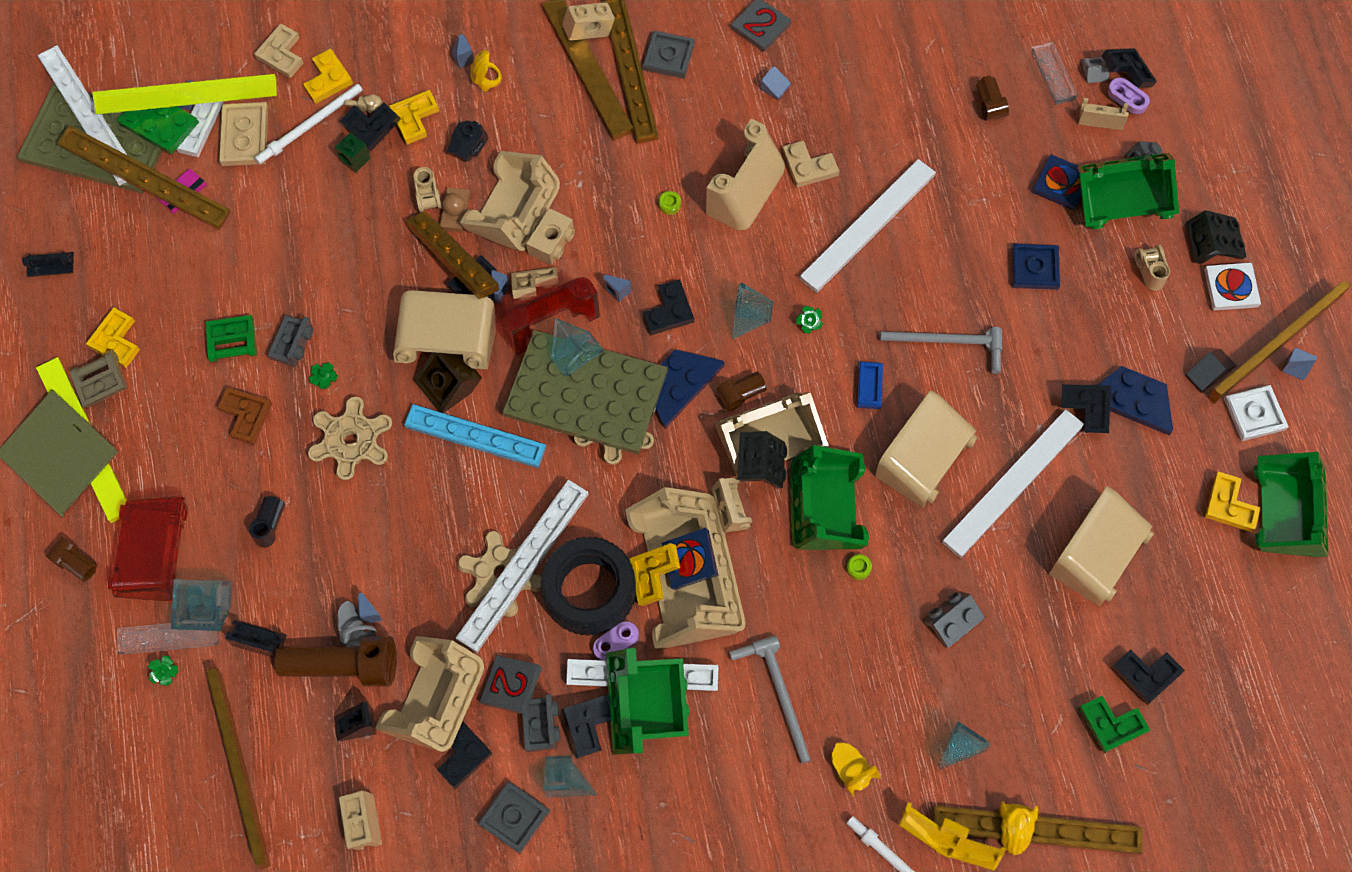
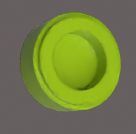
[659,191,681,215]
[847,554,872,580]

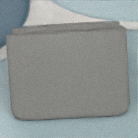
[1082,57,1109,83]

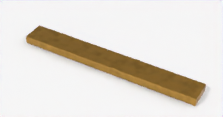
[542,0,634,140]
[602,0,659,144]
[57,125,231,230]
[1208,280,1351,404]
[207,668,271,869]
[932,805,1142,855]

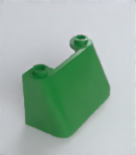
[1077,153,1180,229]
[790,445,869,550]
[1254,452,1329,558]

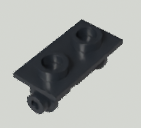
[22,251,74,277]

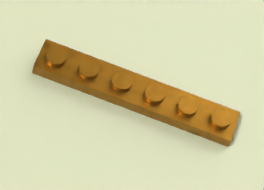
[406,211,499,299]

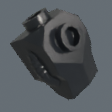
[447,120,488,162]

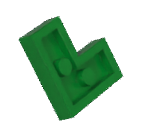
[1079,695,1150,754]

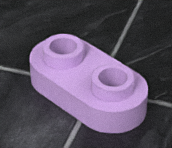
[1108,78,1149,114]
[593,622,639,661]

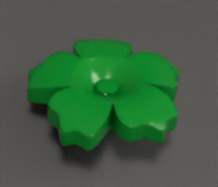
[795,305,823,334]
[309,362,338,389]
[148,655,179,686]

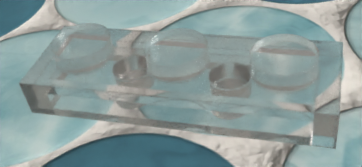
[1032,42,1078,105]

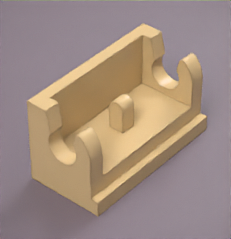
[1078,98,1129,130]
[711,478,752,533]
[339,791,382,850]

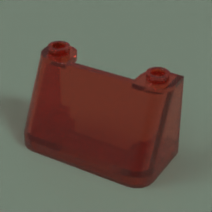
[500,277,600,355]
[108,496,188,602]

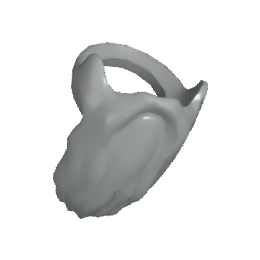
[337,601,377,646]

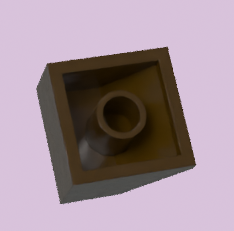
[414,352,482,413]

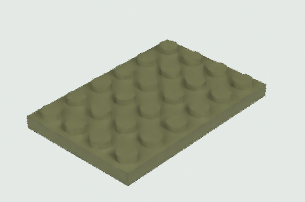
[17,84,163,194]
[503,330,668,455]

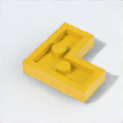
[303,48,353,104]
[389,90,439,145]
[86,307,140,368]
[1205,471,1260,533]
[630,543,680,606]

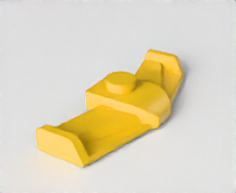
[898,802,1006,871]

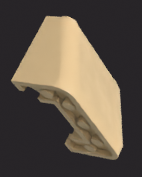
[706,118,785,231]
[460,151,560,251]
[393,290,496,370]
[875,390,978,508]
[715,392,829,476]
[1049,486,1154,607]
[375,636,484,752]

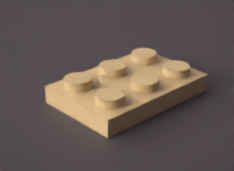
[219,102,268,166]

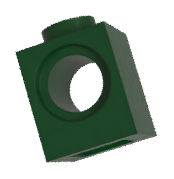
[335,132,371,173]

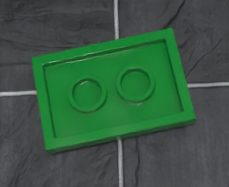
[117,106,199,155]

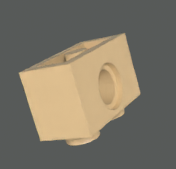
[562,2,615,41]
[526,208,575,266]

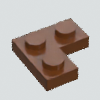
[218,387,272,445]

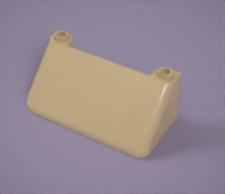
[625,487,746,649]

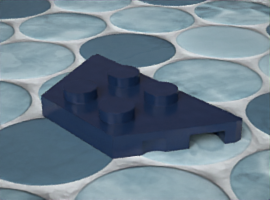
[656,349,725,429]
[1098,366,1173,436]

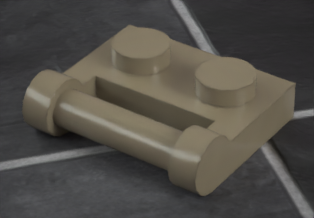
[70,350,128,408]

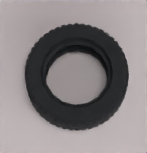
[541,536,636,636]

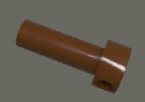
[275,636,397,687]

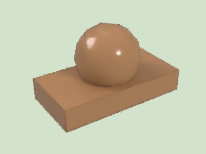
[440,187,471,233]

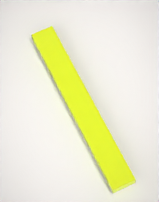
[92,74,277,114]
[36,357,133,523]

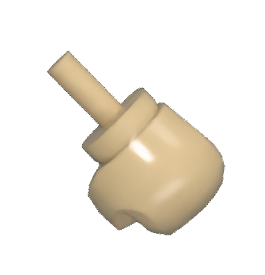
[345,95,383,115]

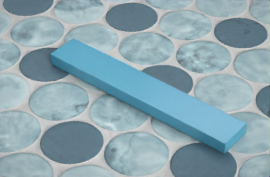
[404,404,546,468]

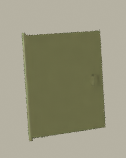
[0,390,119,518]

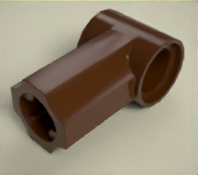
[976,75,1009,121]
[716,371,767,411]
[45,537,98,582]

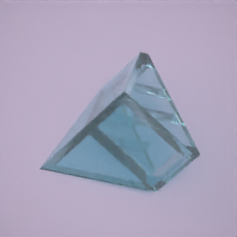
[732,283,773,340]
[551,318,604,377]
[938,721,991,769]
[544,756,597,797]

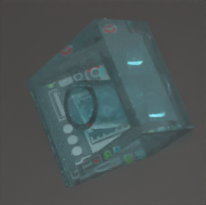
[171,579,232,631]

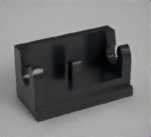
[225,620,287,658]

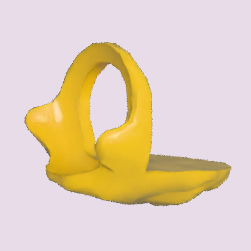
[470,50,502,92]
[832,743,881,796]
[999,801,1038,856]

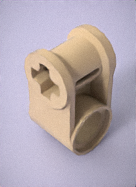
[414,167,442,213]
[1135,245,1170,291]

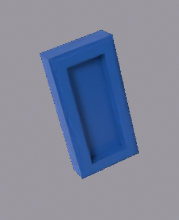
[857,362,883,409]

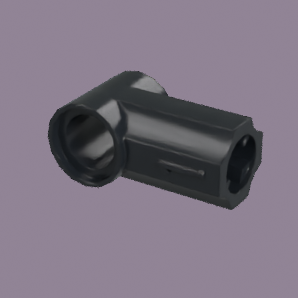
[249,496,285,548]

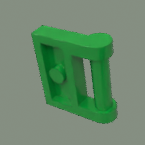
[206,315,258,363]

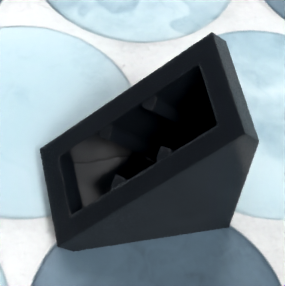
[1185,349,1237,393]
[334,701,377,741]

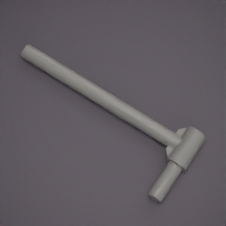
[880,327,1002,374]
[729,635,811,764]

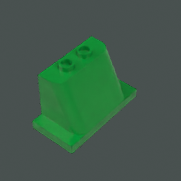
[606,648,689,755]

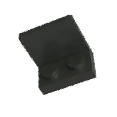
[1185,210,1247,264]
[737,431,788,489]

